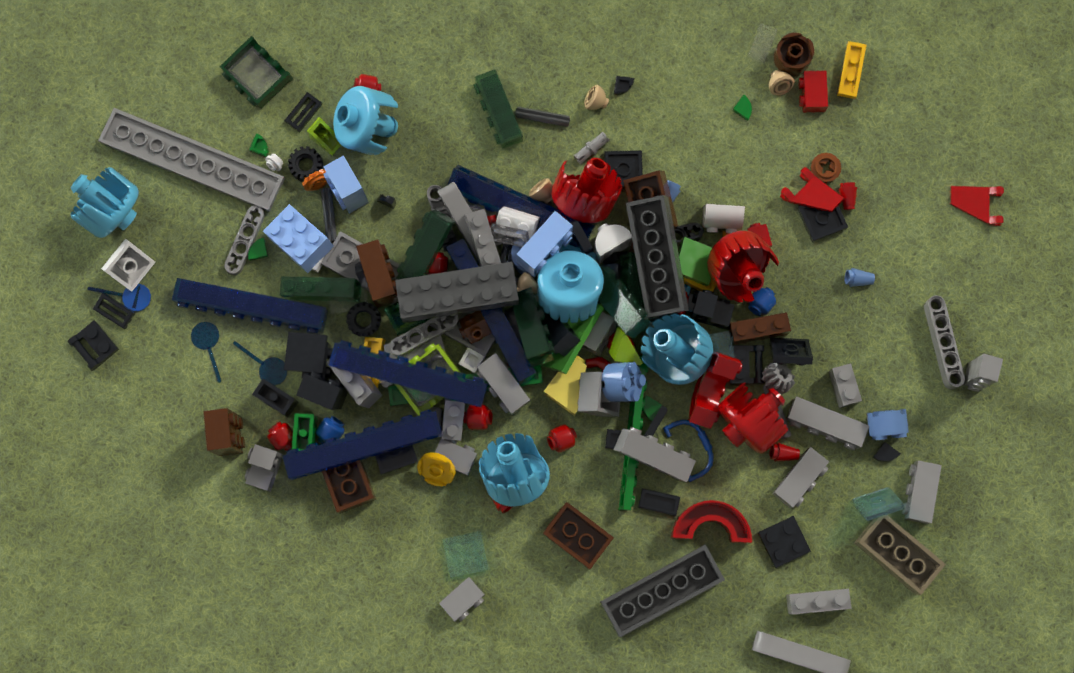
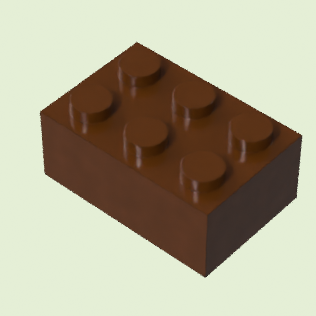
[623,170,678,227]
[356,239,398,308]
[203,408,245,456]
[317,443,377,514]
[543,502,614,570]

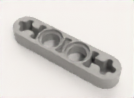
[224,205,265,275]
[389,314,459,357]

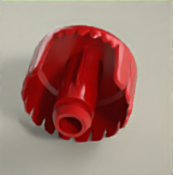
[551,158,622,224]
[707,231,779,303]
[718,383,788,454]

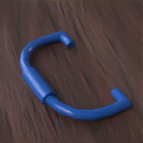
[663,420,714,482]

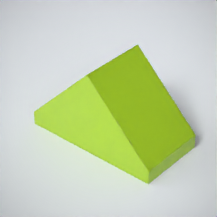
[307,117,341,156]
[609,326,643,365]

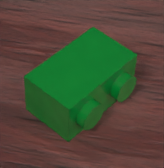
[292,413,318,455]

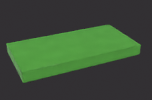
[538,304,604,374]

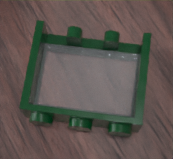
[219,36,294,109]

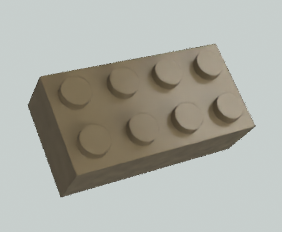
[854,512,946,595]

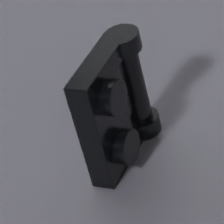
[68,320,119,371]
[729,345,765,384]

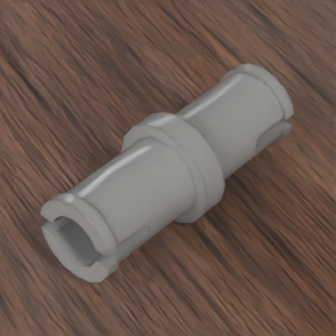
[573,132,610,165]

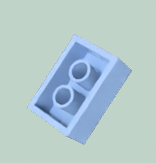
[323,155,369,213]
[263,204,334,273]
[516,211,573,277]

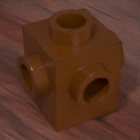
[458,311,491,344]

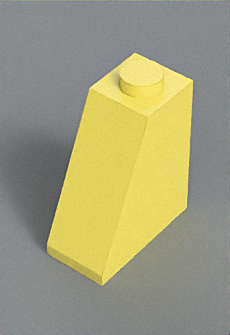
[544,355,587,416]

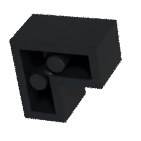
[691,290,734,330]
[296,371,348,410]

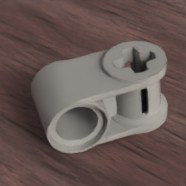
[427,185,452,219]

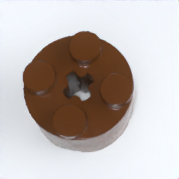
[774,33,814,76]

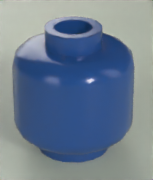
[748,287,776,316]
[316,416,345,446]

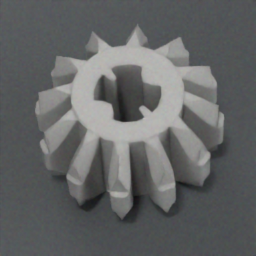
[761,363,795,394]

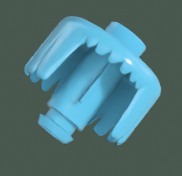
[333,86,398,155]
[71,167,139,238]
[537,251,604,323]
[640,313,713,385]
[479,433,550,507]

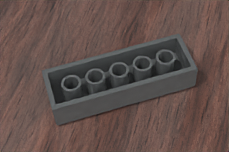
[626,195,689,318]
[395,262,519,323]
[600,545,725,637]

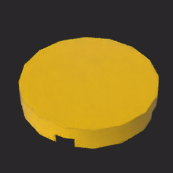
[417,452,456,487]

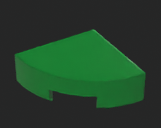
[733,94,752,121]
[249,133,269,157]
[248,238,268,261]
[644,395,662,422]

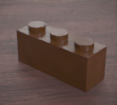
[728,312,791,345]

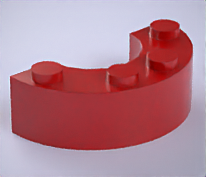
[689,352,742,429]
[671,500,752,544]

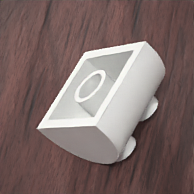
[702,204,745,233]
[594,223,632,264]
[101,239,155,292]

